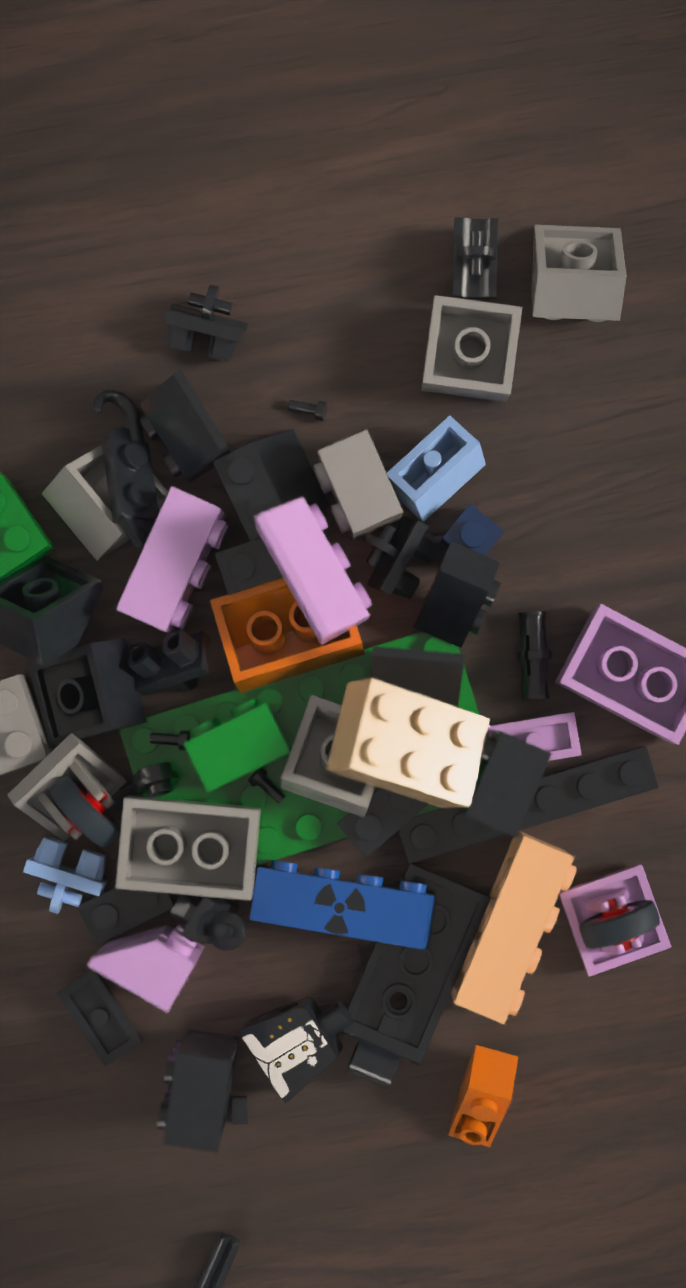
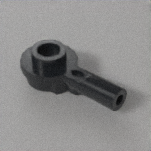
[111,762,180,810]

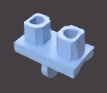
[23,836,108,914]

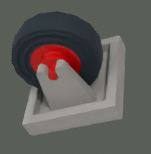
[7,733,127,847]

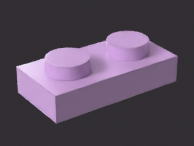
[487,712,582,761]

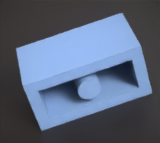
[386,415,486,522]

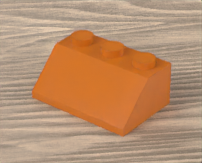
[210,578,365,693]

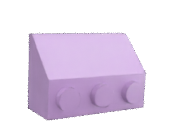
[255,497,372,645]
[88,924,205,1012]

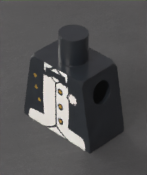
[239,996,353,1103]

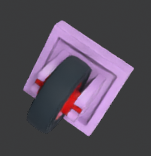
[559,863,671,977]

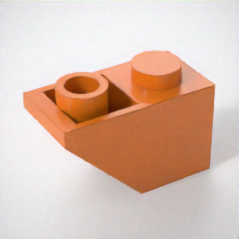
[448,1045,518,1147]

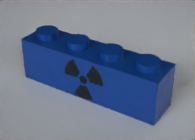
[250,860,437,949]

